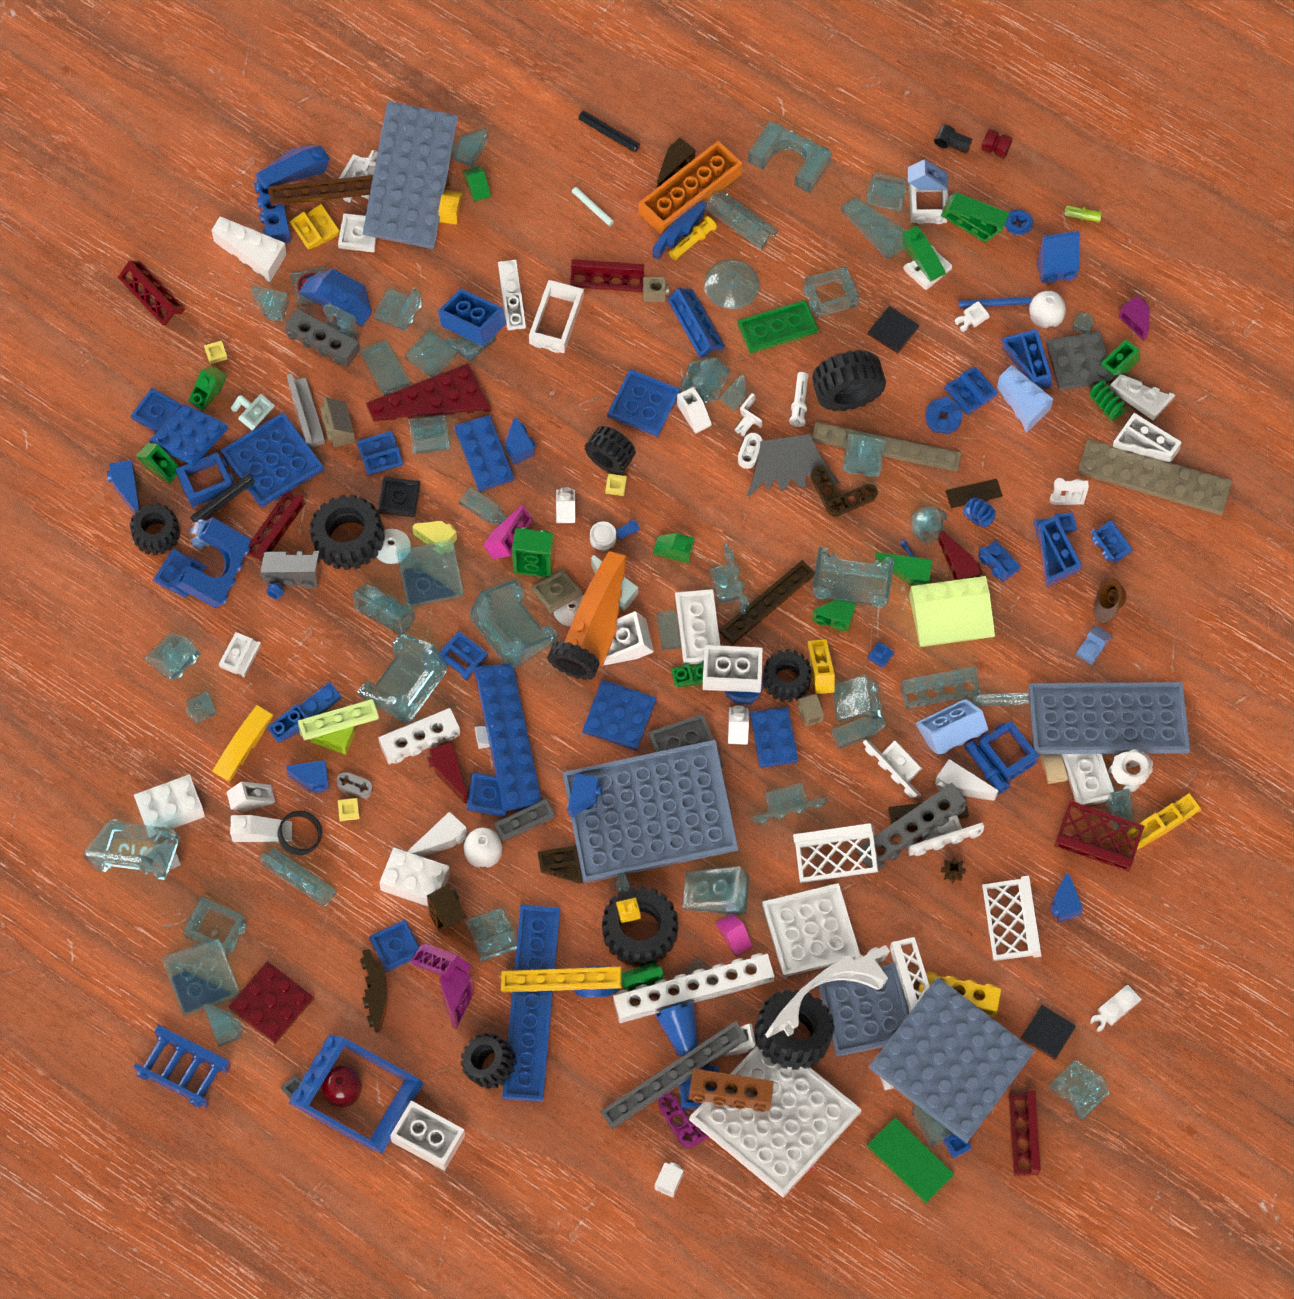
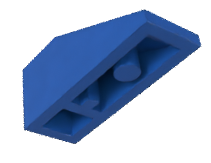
[107,460,140,516]

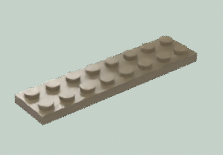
[1077,439,1232,516]

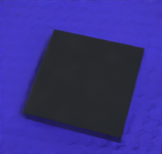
[868,306,919,354]
[378,477,421,517]
[1021,1005,1076,1060]

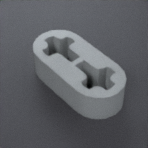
[336,772,373,799]

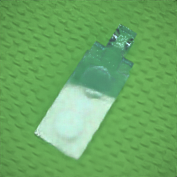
[459,487,508,525]
[831,716,886,749]

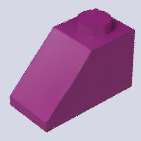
[1118,296,1149,341]

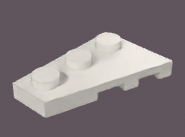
[1110,374,1175,420]

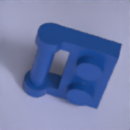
[437,631,488,681]

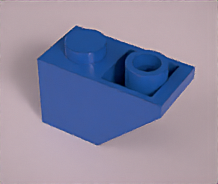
[505,418,536,465]

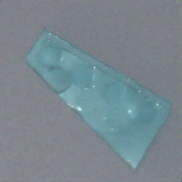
[841,197,906,259]

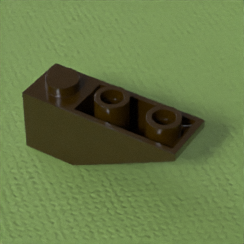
[657,137,696,188]

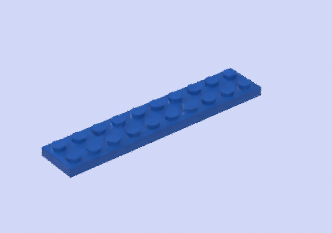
[502,905,560,1102]

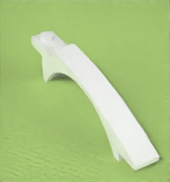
[765,945,890,1038]

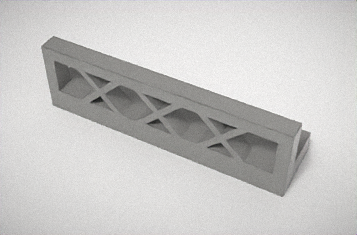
[287,374,325,448]

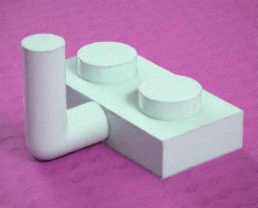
[231,394,275,431]

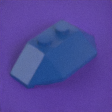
[299,269,372,327]

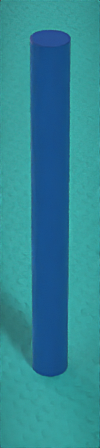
[958,297,1032,308]

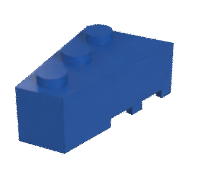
[1002,329,1053,389]

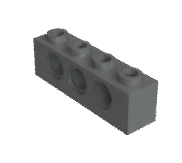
[285,308,360,367]

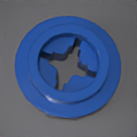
[1004,210,1033,236]

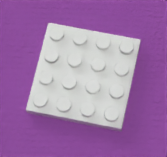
[762,883,860,978]

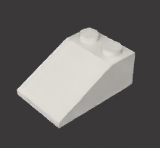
[603,611,654,666]

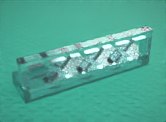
[706,191,778,249]
[900,666,981,709]
[260,847,337,907]

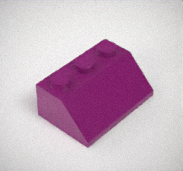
[439,968,474,1029]

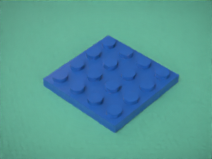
[220,413,324,508]

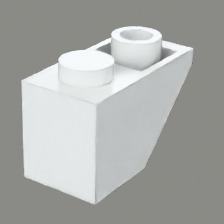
[677,387,712,434]
[556,487,575,523]
[728,705,749,744]

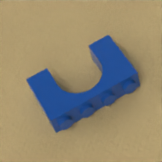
[176,517,251,608]

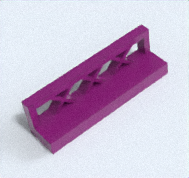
[410,943,472,979]

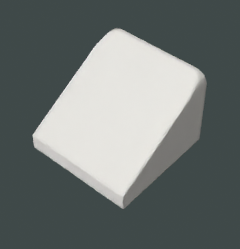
[475,726,490,749]

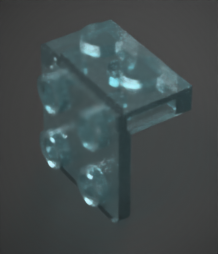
[373,288,422,331]
[833,675,882,721]

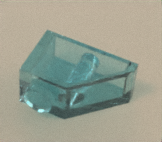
[452,129,488,168]
[251,286,289,321]
[204,1003,243,1047]

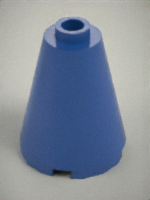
[655,1001,698,1057]

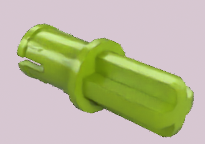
[1064,205,1101,223]

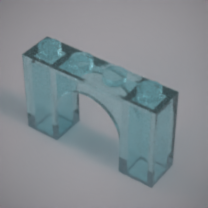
[748,121,832,193]

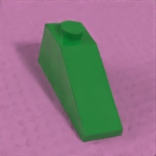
[901,226,946,282]
[875,552,932,586]

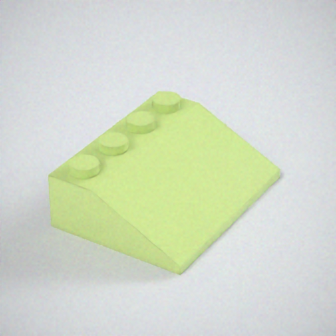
[909,576,995,647]

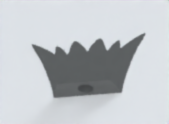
[747,434,839,497]

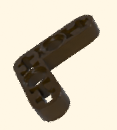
[810,465,878,517]

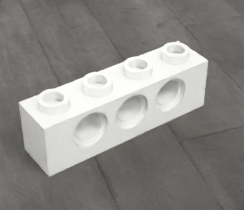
[378,708,460,764]

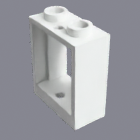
[909,183,948,224]

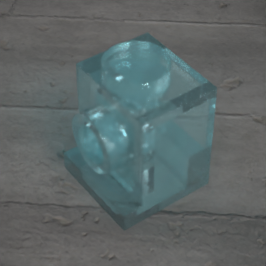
[185,691,216,723]

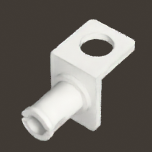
[734,393,763,437]

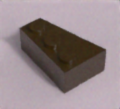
[427,884,467,932]

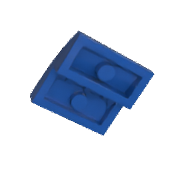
[944,366,998,415]
[356,431,403,476]
[153,548,207,598]

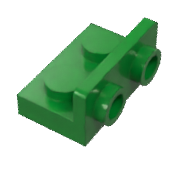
[622,962,663,992]

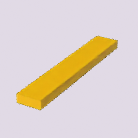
[501,967,622,992]

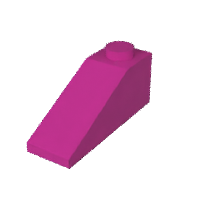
[484,505,533,559]

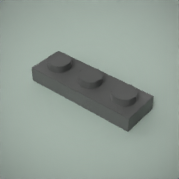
[494,799,555,843]

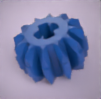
[963,497,996,527]

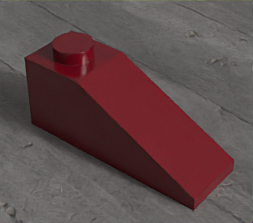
[937,531,982,580]
[427,743,468,803]

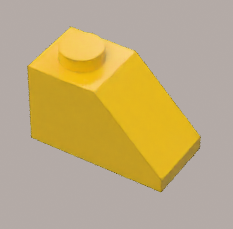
[438,190,463,224]

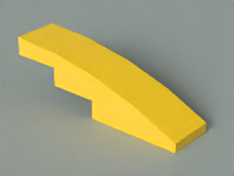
[212,705,273,781]
[1124,793,1201,850]

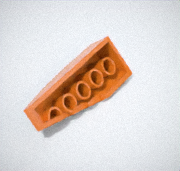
[565,551,627,667]

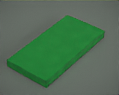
[737,300,818,354]
[867,1117,954,1204]

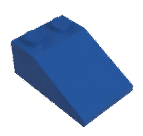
[1037,231,1080,283]

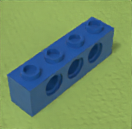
[254,177,291,243]

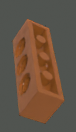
[688,1069,774,1112]

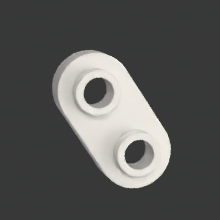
[738,433,763,469]

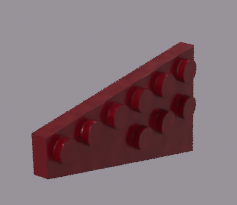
[366,364,490,422]

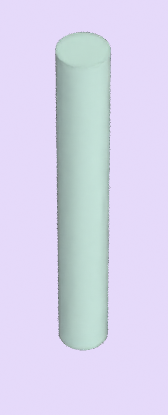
[572,187,614,226]

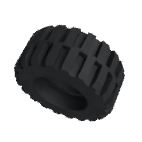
[812,350,886,411]
[310,495,385,570]
[602,886,678,966]
[754,989,834,1070]

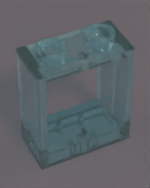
[803,267,859,317]
[183,897,247,957]

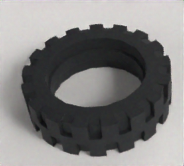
[547,641,600,680]

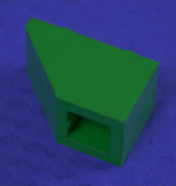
[188,366,228,410]
[812,599,856,631]

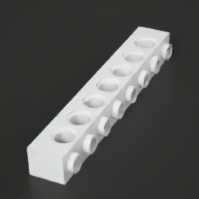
[613,953,774,1023]

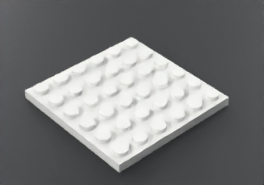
[689,1046,862,1198]

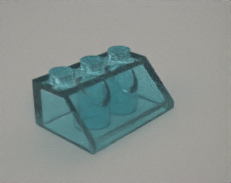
[353,584,416,636]

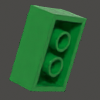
[512,528,554,578]

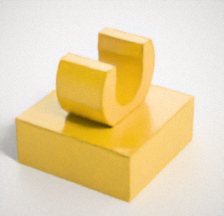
[616,898,641,923]

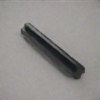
[578,110,640,152]
[190,474,255,522]

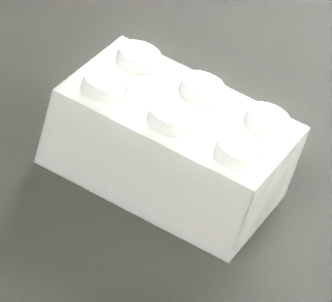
[703,645,763,692]
[134,774,205,837]
[379,848,450,906]
[390,1101,465,1171]

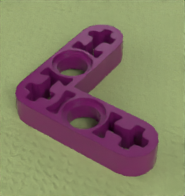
[658,1093,710,1148]

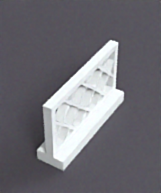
[793,823,878,883]
[982,876,1042,961]

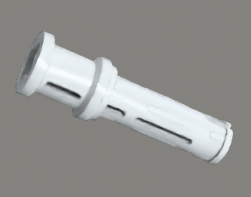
[789,372,809,427]

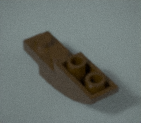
[360,949,387,1033]

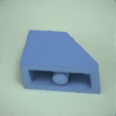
[908,159,948,190]

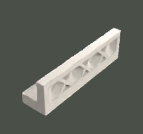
[890,937,930,1013]

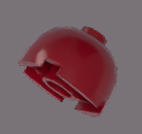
[321,1066,362,1108]

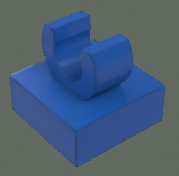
[867,642,894,669]

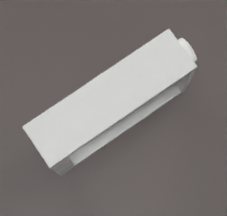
[529,280,584,353]

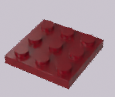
[228,961,314,1044]

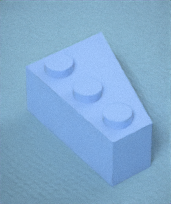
[997,365,1053,433]

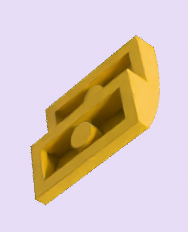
[290,204,340,250]

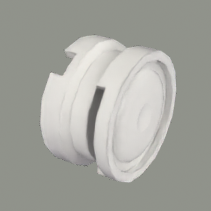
[590,521,616,552]

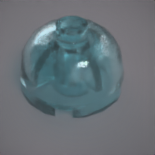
[910,506,947,545]

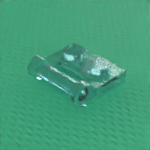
[323,304,358,340]

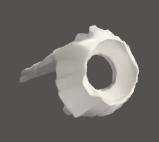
[1107,749,1153,793]

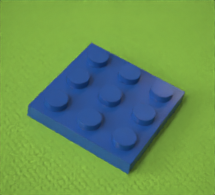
[607,369,681,437]
[149,404,228,466]
[582,680,657,751]

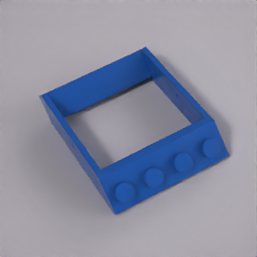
[289,1034,424,1153]

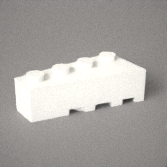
[212,216,287,282]

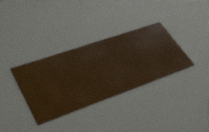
[945,479,1003,508]

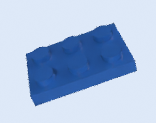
[750,707,798,768]

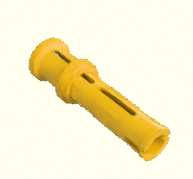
[669,216,717,261]

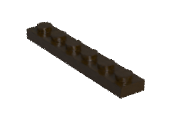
[719,560,815,645]

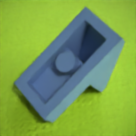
[1076,625,1113,665]

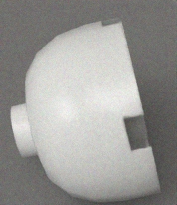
[1029,291,1066,328]
[463,827,503,868]

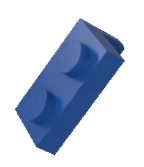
[1090,520,1134,564]

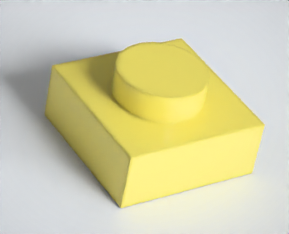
[204,340,228,365]
[605,474,627,496]
[338,798,359,821]

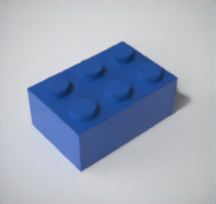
[438,289,507,346]

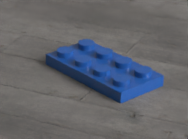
[454,415,514,492]

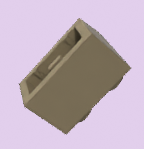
[320,397,355,447]

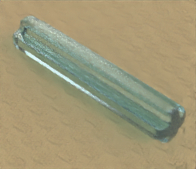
[972,693,1029,706]

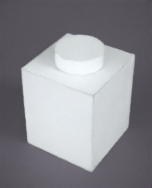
[655,1162,684,1197]

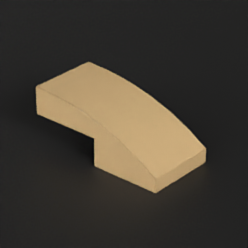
[1040,754,1068,784]

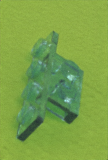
[710,544,749,614]
[750,782,829,824]

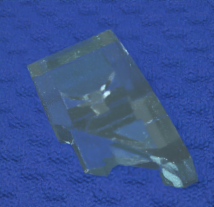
[719,375,747,411]

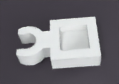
[955,301,989,332]

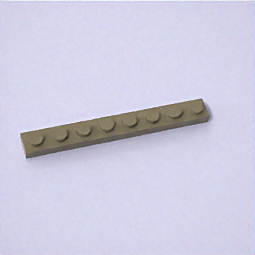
[812,422,961,472]

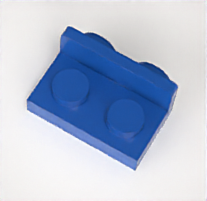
[978,540,1021,583]

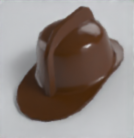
[1093,578,1127,623]

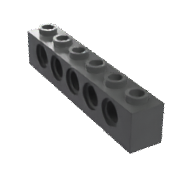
[856,783,967,871]

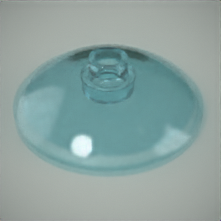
[705,260,759,309]

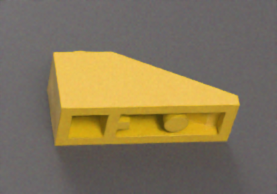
[807,639,835,694]

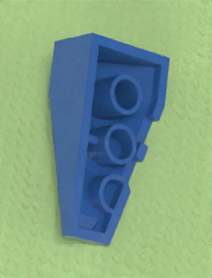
[256,145,330,189]

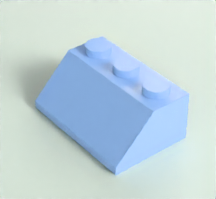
[916,699,988,755]

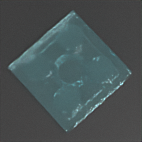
[405,330,457,378]

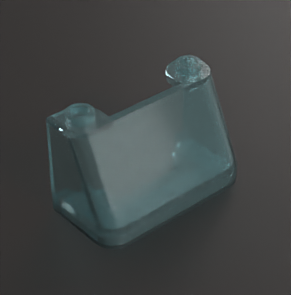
[812,547,895,608]
[470,579,559,668]
[357,633,447,723]
[83,819,180,880]

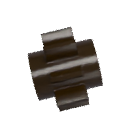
[941,857,966,884]

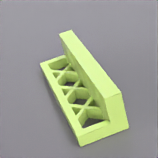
[298,699,379,741]

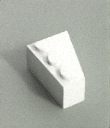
[1113,413,1181,463]

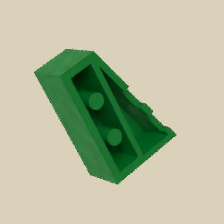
[941,192,1009,243]

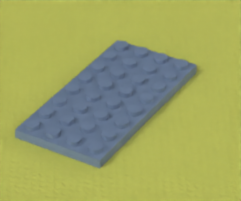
[362,101,458,249]
[1028,682,1190,754]

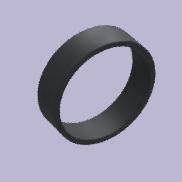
[277,810,322,855]

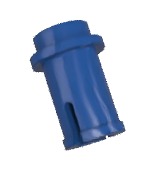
[615,520,640,540]

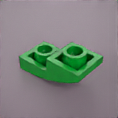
[671,662,704,688]

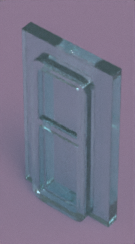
[360,340,410,396]

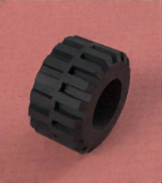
[584,426,636,474]
[130,503,180,555]
[763,649,812,702]
[460,1033,517,1089]

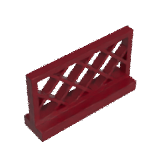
[1054,800,1145,872]

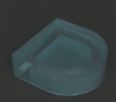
[1072,313,1093,333]

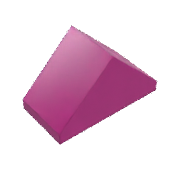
[715,914,753,957]

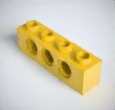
[917,972,1001,1017]

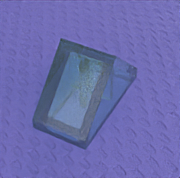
[1106,788,1134,829]

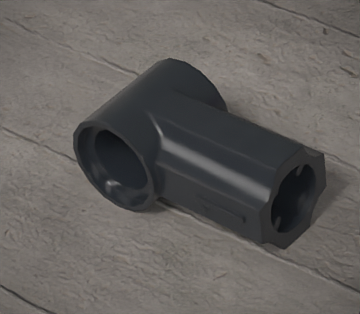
[934,124,973,154]

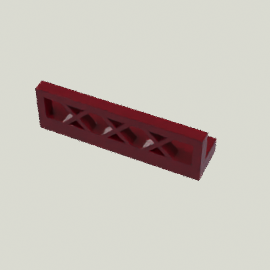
[570,259,644,292]
[118,261,185,325]
[248,492,305,561]
[1009,1090,1041,1176]

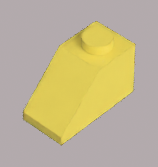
[413,521,457,556]

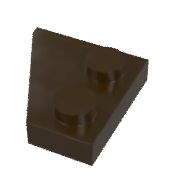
[537,845,583,883]

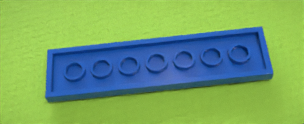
[474,663,542,811]

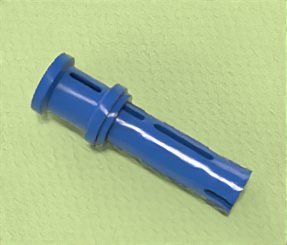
[964,740,1010,795]

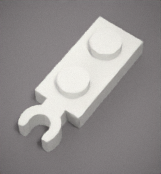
[1090,985,1141,1032]

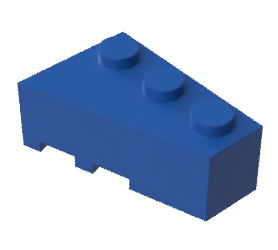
[1037,516,1082,587]

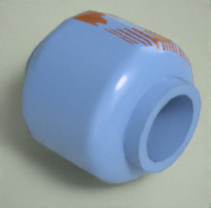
[188,519,210,549]

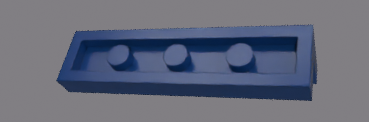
[667,288,725,358]

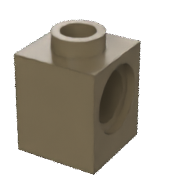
[643,277,669,302]
[797,694,824,727]

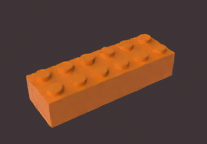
[639,141,743,236]

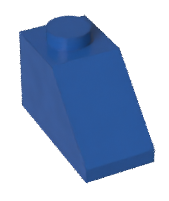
[286,760,329,793]
[567,774,603,817]
[1050,874,1083,922]

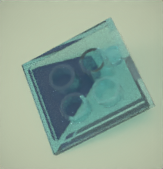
[395,540,464,607]
[161,938,240,1017]

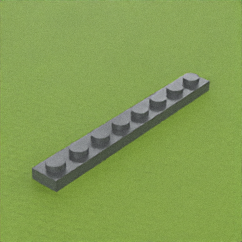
[600,1021,748,1130]

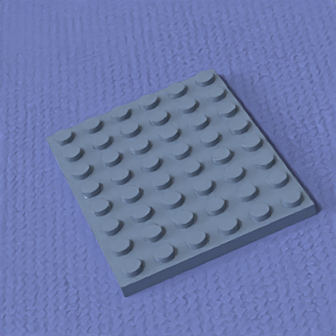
[563,740,739,883]

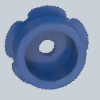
[266,582,284,600]

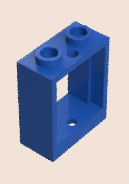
[176,452,235,508]
[979,721,1039,782]

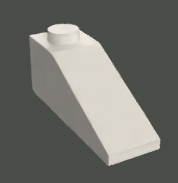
[935,759,998,801]
[407,812,467,857]
[230,815,292,842]

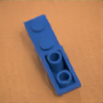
[267,682,342,743]

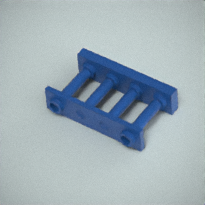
[134,1025,231,1108]

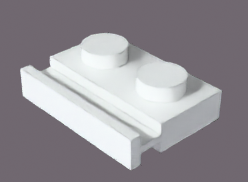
[219,632,261,678]

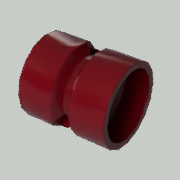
[981,128,1013,159]

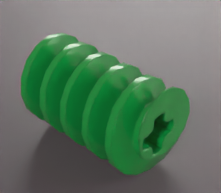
[1089,379,1128,421]

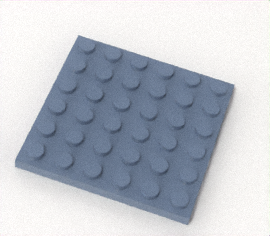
[868,977,1035,1143]

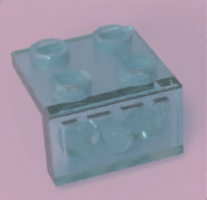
[466,908,517,962]
[1049,1060,1110,1119]

